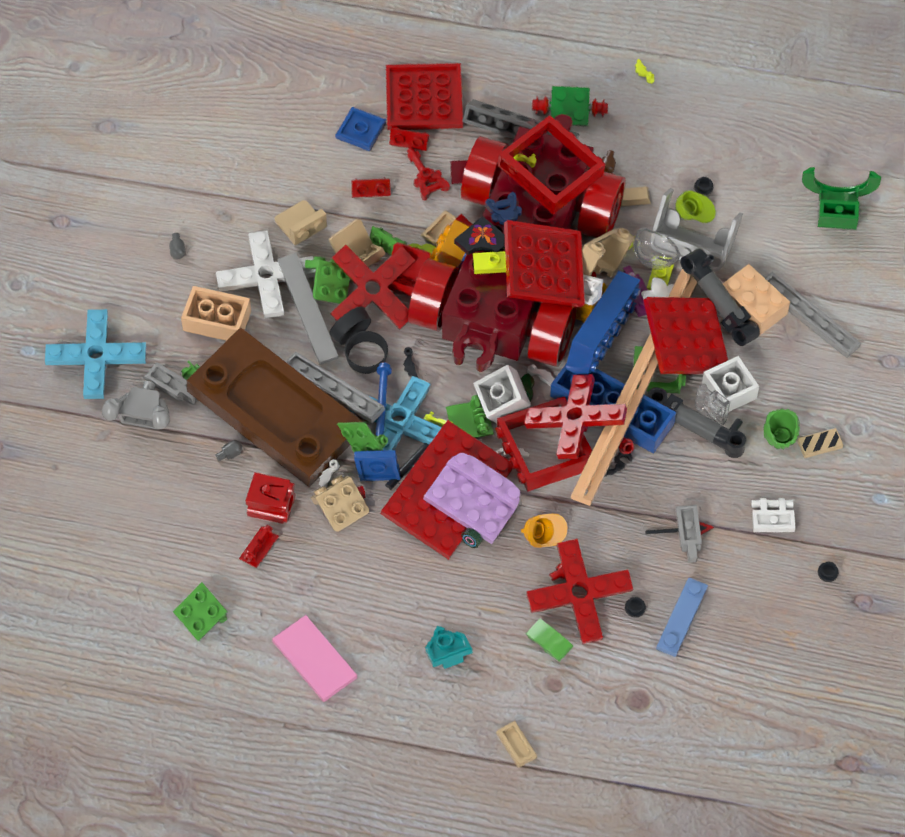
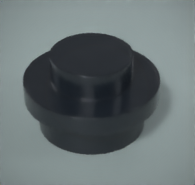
[694,177,714,195]
[818,562,839,582]
[625,597,646,618]

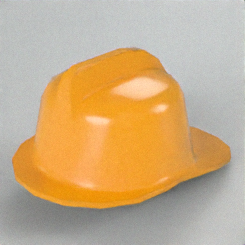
[521,513,568,548]

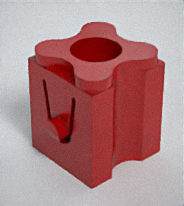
[245,472,296,524]

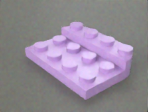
[423,453,520,544]

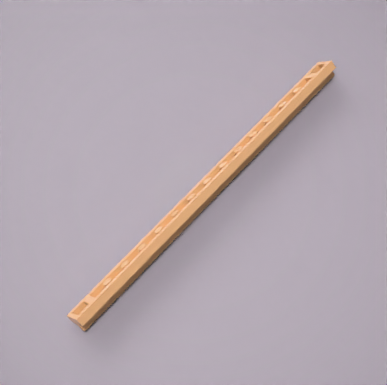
[571,269,698,506]

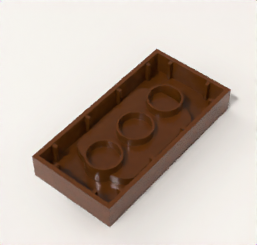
[187,327,363,487]

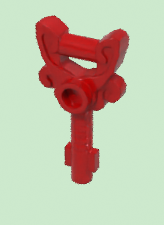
[407,147,450,200]

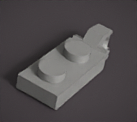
[145,362,197,405]
[675,505,702,563]

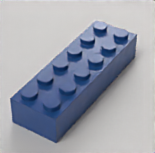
[565,271,641,375]
[550,364,676,454]

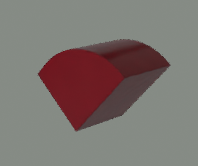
[450,160,468,184]

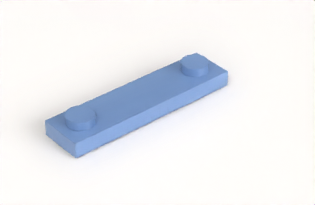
[656,577,708,657]

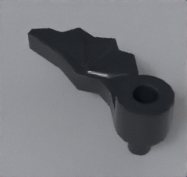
[403,347,418,378]

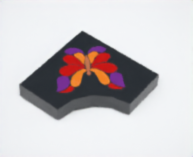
[454,216,505,255]

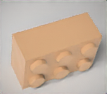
[723,264,790,336]
[181,286,251,341]

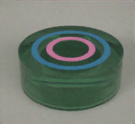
[461,528,482,548]

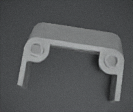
[649,188,743,272]

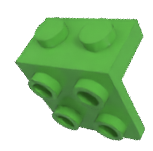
[305,257,350,304]

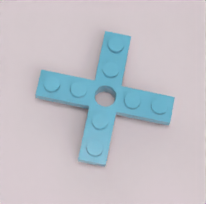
[45,309,146,399]
[349,376,442,451]

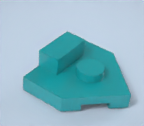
[425,626,473,669]

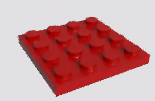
[386,63,463,130]
[504,220,585,308]
[643,297,728,374]

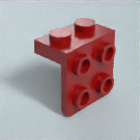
[388,242,431,296]

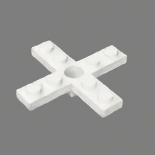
[216,230,316,318]

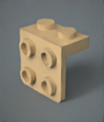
[275,200,327,246]
[329,219,385,267]
[310,475,369,532]

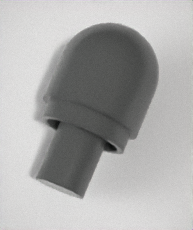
[169,233,185,259]
[215,440,243,461]

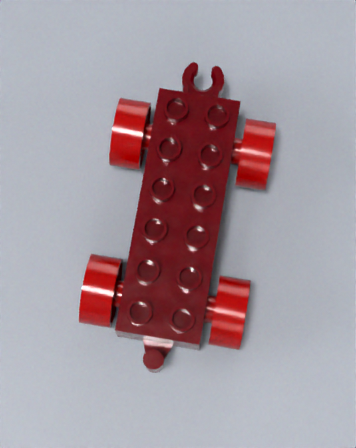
[408,114,626,372]

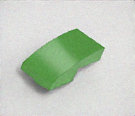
[526,619,573,662]

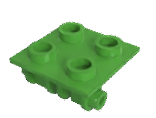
[446,395,494,438]
[337,422,388,453]
[173,582,228,641]

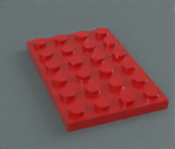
[380,420,513,560]

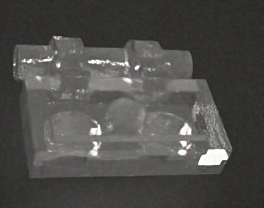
[695,384,730,426]

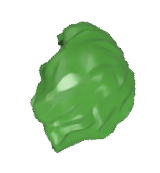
[763,408,800,450]

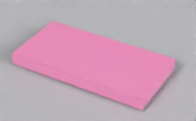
[272,615,357,702]

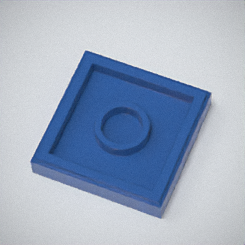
[336,107,386,151]

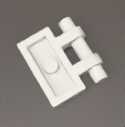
[751,498,795,532]

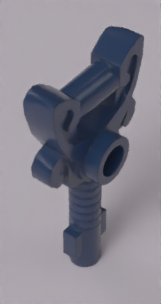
[485,192,522,225]

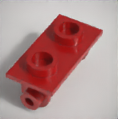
[389,127,430,151]
[351,177,390,198]
[239,525,279,569]

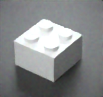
[702,356,759,415]
[473,365,531,424]

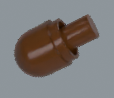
[602,150,616,174]

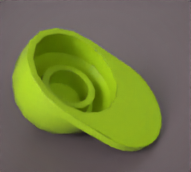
[675,190,715,223]

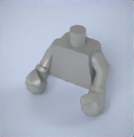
[102,381,170,430]

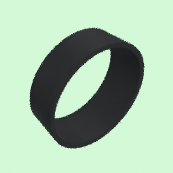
[330,306,371,345]
[344,331,388,374]

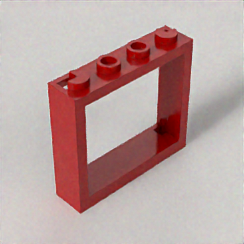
[498,115,605,214]
[495,396,592,492]

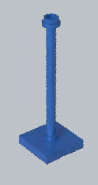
[354,363,401,481]

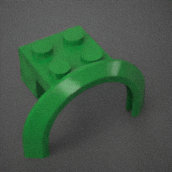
[802,167,881,230]

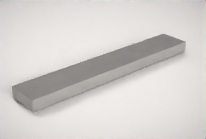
[278,253,338,365]
[765,272,861,358]
[285,352,385,423]

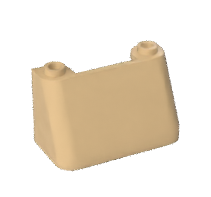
[582,228,635,277]

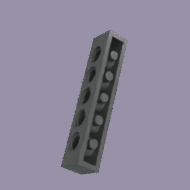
[462,99,579,139]

